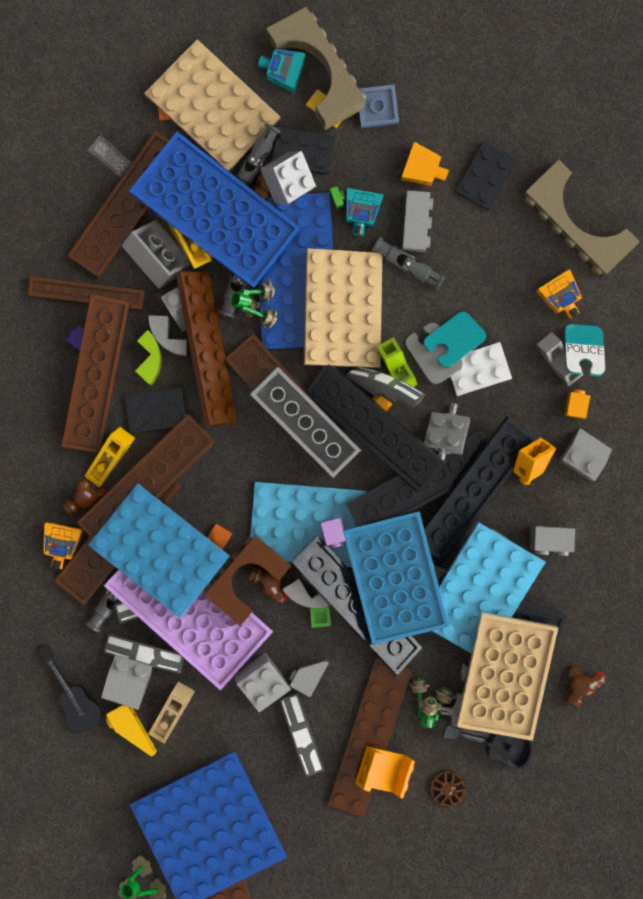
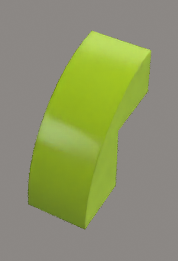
[136,330,162,386]
[377,337,418,387]

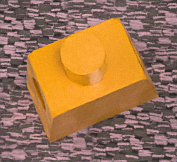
[401,142,449,186]
[513,438,556,485]

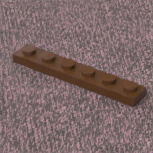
[28,276,145,311]

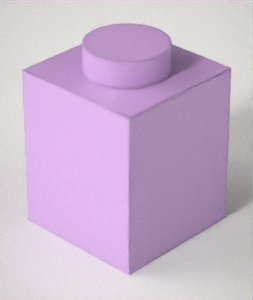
[321,518,346,548]

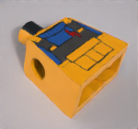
[536,269,582,319]
[44,522,84,569]

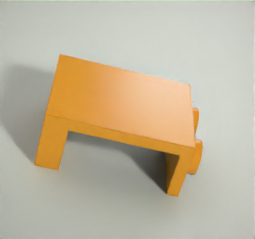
[355,746,415,798]

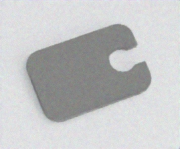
[406,323,463,384]

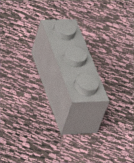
[402,191,433,253]

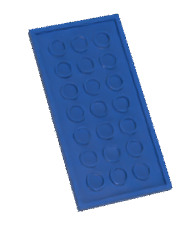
[129,132,300,289]
[258,192,333,350]

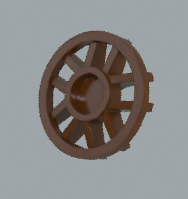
[430,770,466,807]

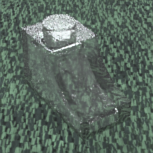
[88,135,132,178]

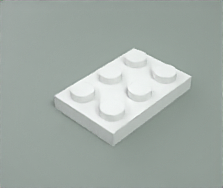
[451,342,512,396]

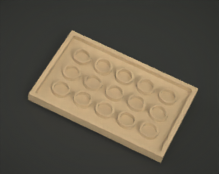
[145,39,281,172]
[304,248,382,368]
[456,612,558,741]

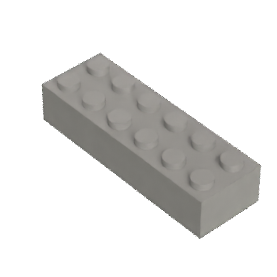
[250,367,361,478]

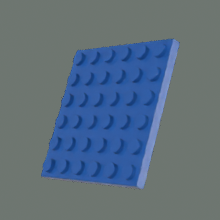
[130,751,287,899]

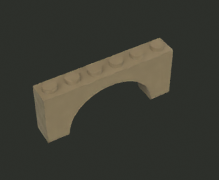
[266,7,366,130]
[524,160,640,277]

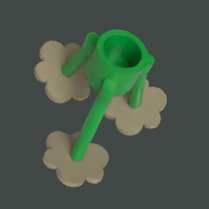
[118,855,166,899]

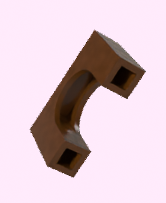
[204,535,291,626]

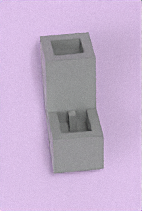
[149,316,188,357]
[537,332,583,387]
[283,578,329,608]

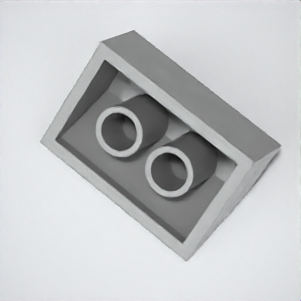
[122,220,191,289]

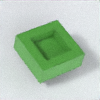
[330,186,346,210]
[310,606,331,628]

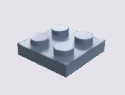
[359,84,399,129]

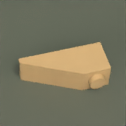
[148,681,195,744]

